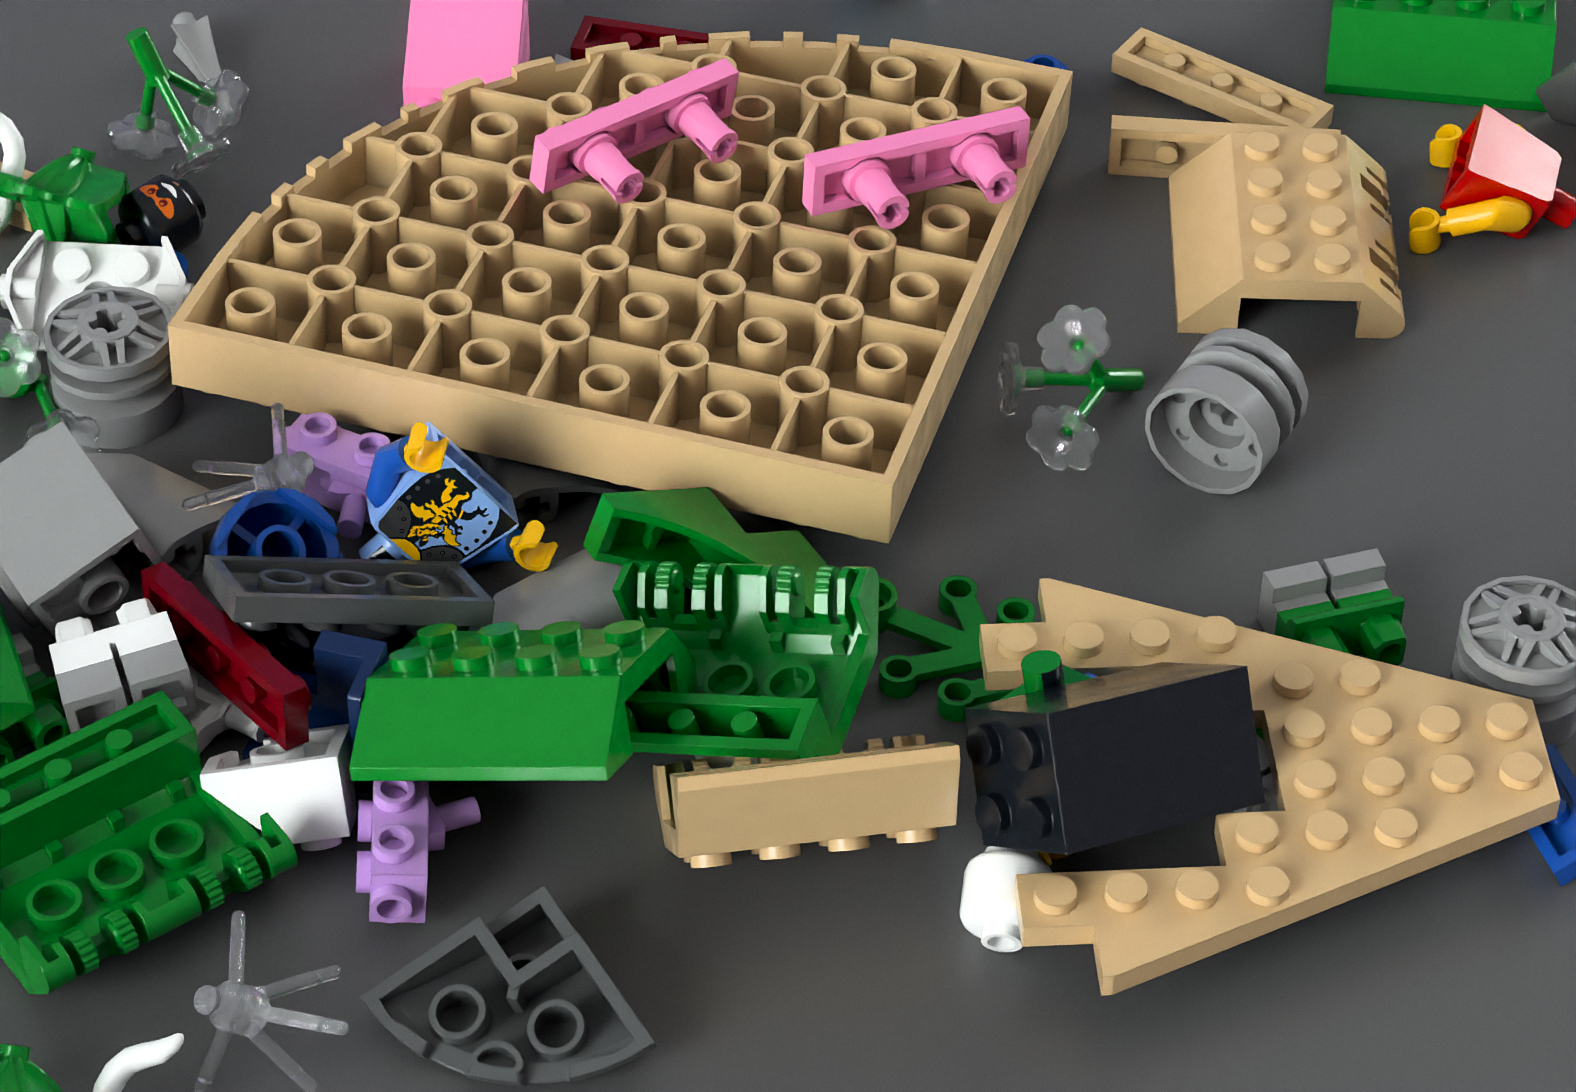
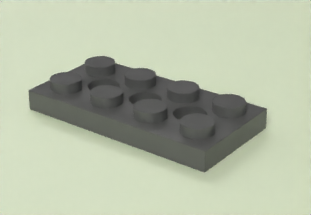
[202,555,495,633]

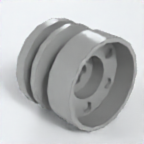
[43,286,184,449]
[1144,328,1308,494]
[1450,575,1576,747]

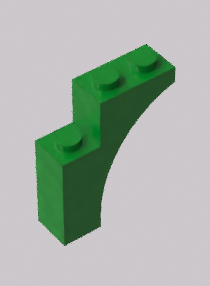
[583,487,828,618]

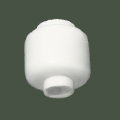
[959,846,1052,952]

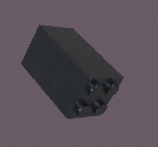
[964,662,1265,855]

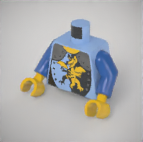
[359,421,559,572]

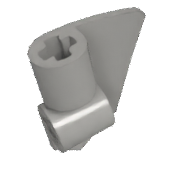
[86,453,236,580]
[481,549,625,630]

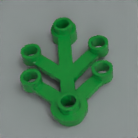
[878,575,1035,722]

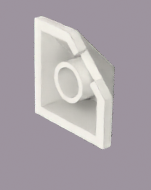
[200,724,357,851]

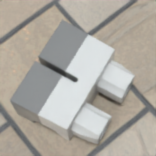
[48,598,199,733]

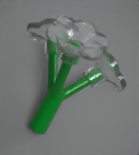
[107,27,249,179]
[998,304,1145,471]

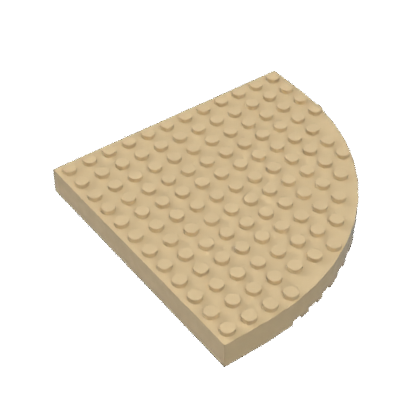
[167,31,1073,544]

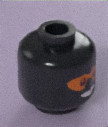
[115,174,206,252]

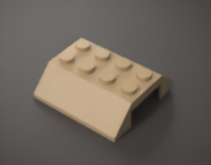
[1168,130,1405,339]
[653,734,961,868]

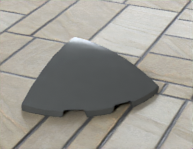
[360,885,657,1087]

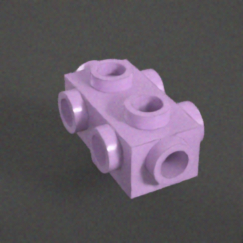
[274,412,390,539]
[356,781,481,923]

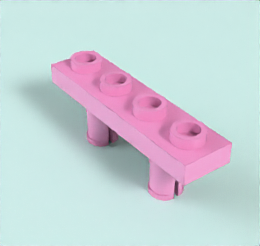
[529,58,739,204]
[802,106,1031,229]

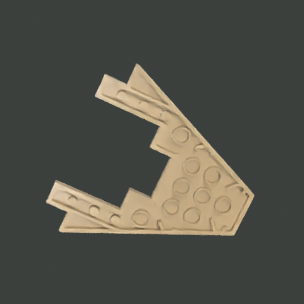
[979,578,1561,996]

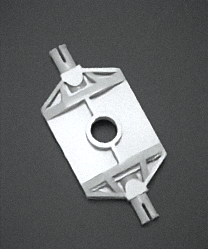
[0,230,194,351]

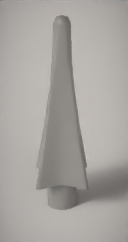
[171,12,236,120]

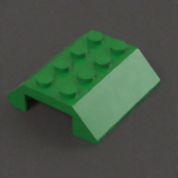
[1324,0,1557,112]
[612,560,879,760]
[349,620,697,781]
[0,690,298,994]

